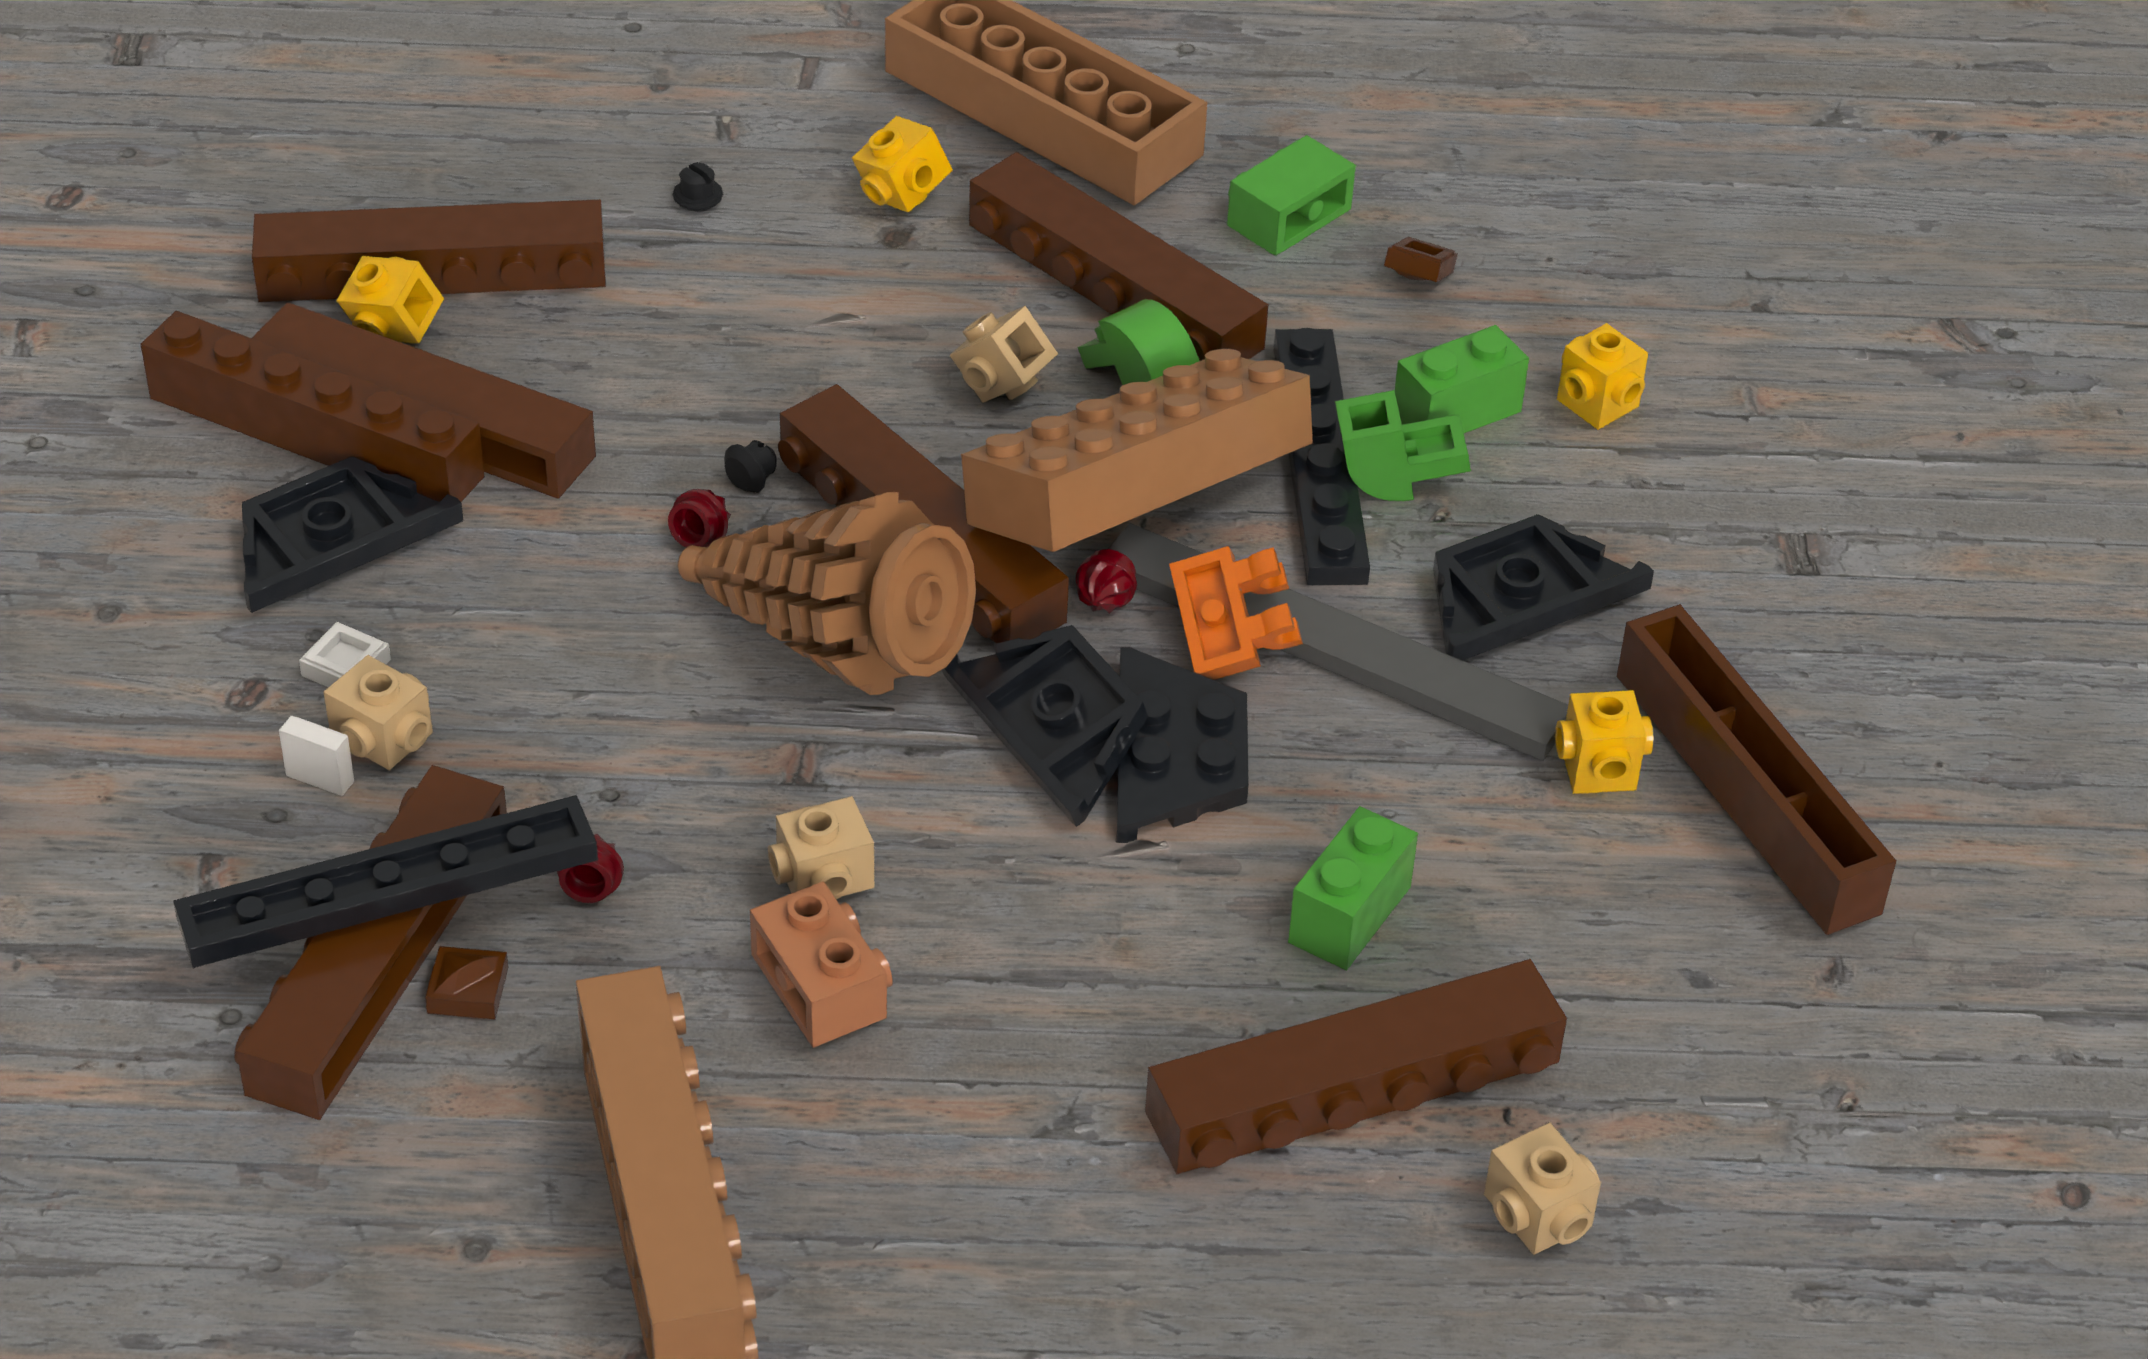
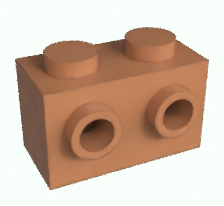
[750,881,893,1048]

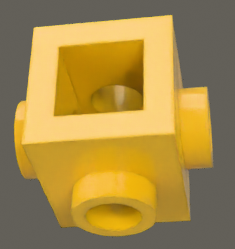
[852,116,953,213]
[337,256,444,344]
[1557,323,1648,430]
[1555,690,1653,794]

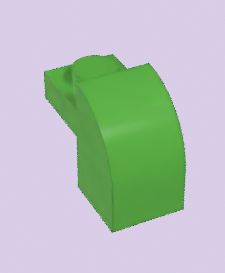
[1077,299,1199,385]
[1335,390,1471,501]

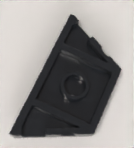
[242,456,464,613]
[1433,514,1654,661]
[942,625,1148,827]
[1116,647,1249,843]

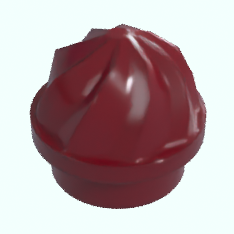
[668,489,732,548]
[1075,549,1137,614]
[557,834,624,903]

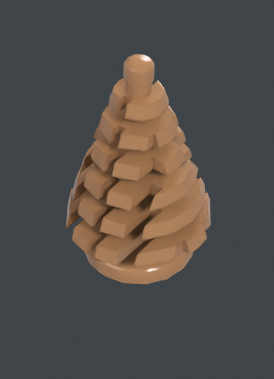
[678,492,976,695]

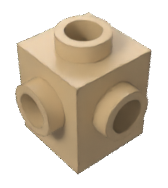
[950,306,1058,403]
[324,655,433,770]
[768,796,874,899]
[1484,1123,1601,1255]

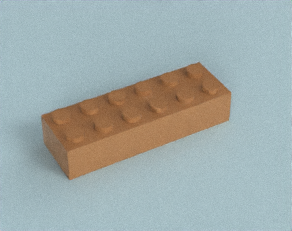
[885,0,1207,206]
[961,349,1313,552]
[576,966,759,1359]

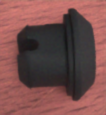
[673,162,723,212]
[724,440,777,493]

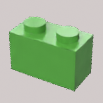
[1227,135,1356,256]
[1395,325,1529,433]
[1288,806,1418,971]

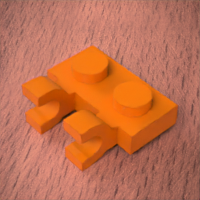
[1169,546,1303,680]

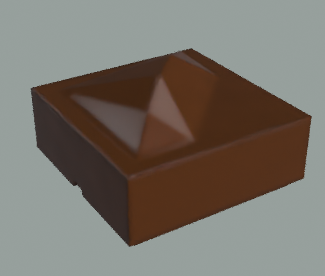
[1384,236,1458,282]
[425,946,509,1020]

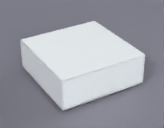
[299,622,391,687]
[279,716,354,796]

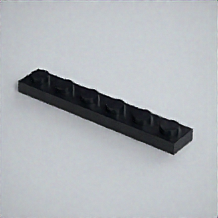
[1274,328,1370,586]
[173,795,598,968]

